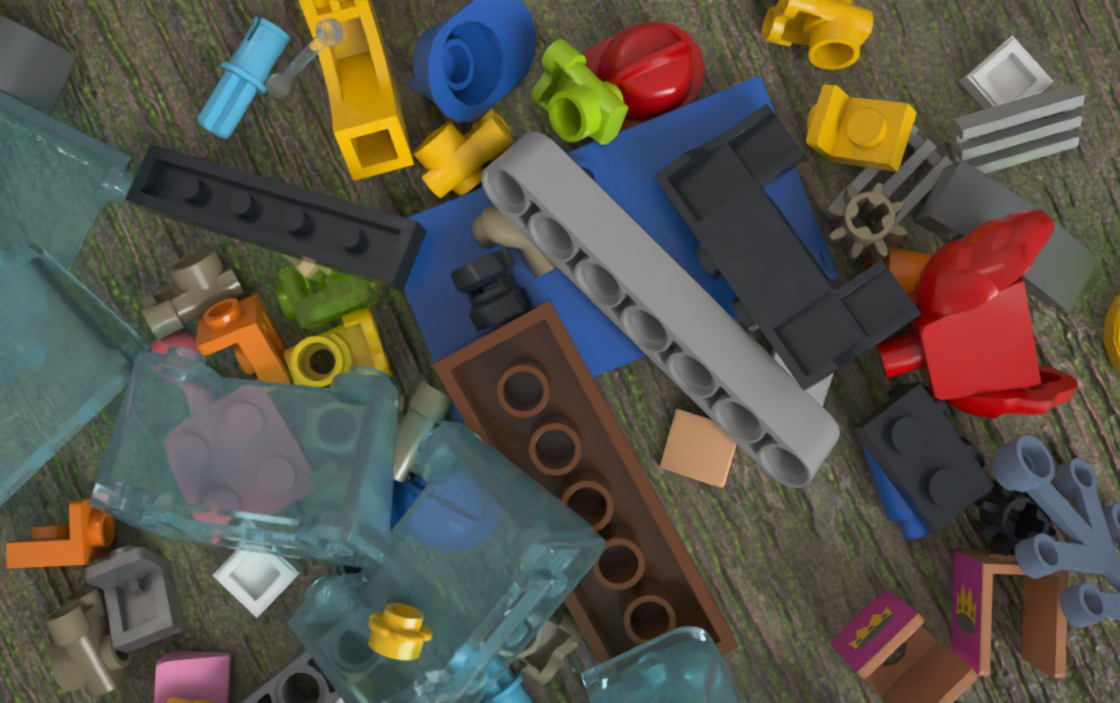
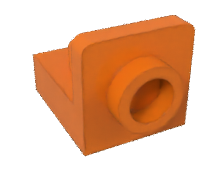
[195,294,291,393]
[6,495,115,569]

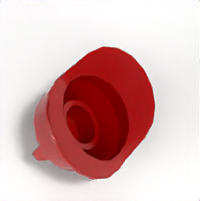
[582,21,705,132]

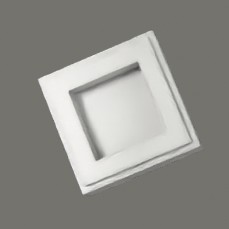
[959,35,1054,109]
[212,527,304,618]

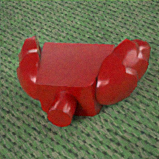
[875,208,1078,419]

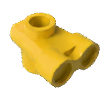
[761,0,873,70]
[413,108,514,198]
[284,307,393,393]

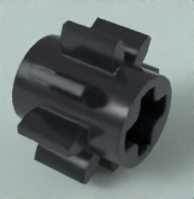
[972,479,1057,556]

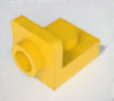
[806,84,917,172]

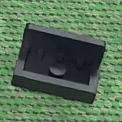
[853,383,994,532]

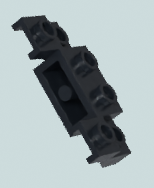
[654,104,922,391]

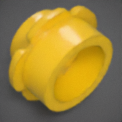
[368,603,433,660]

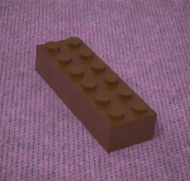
[433,298,739,703]

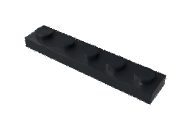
[126,144,427,292]

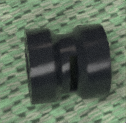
[450,248,535,332]

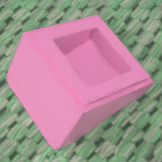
[154,650,232,703]

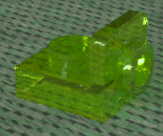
[275,264,381,329]

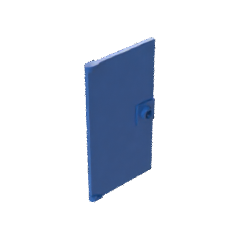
[404,75,838,432]

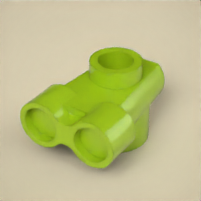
[531,39,629,145]

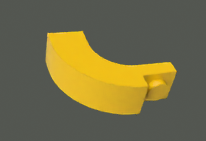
[298,0,414,181]

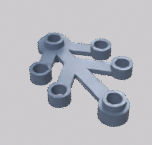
[992,435,1120,628]

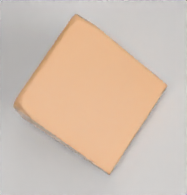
[659,408,737,488]

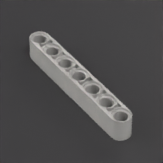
[481,132,840,488]

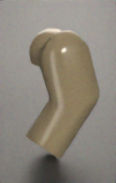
[472,206,556,279]

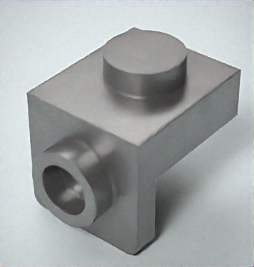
[84,546,184,653]

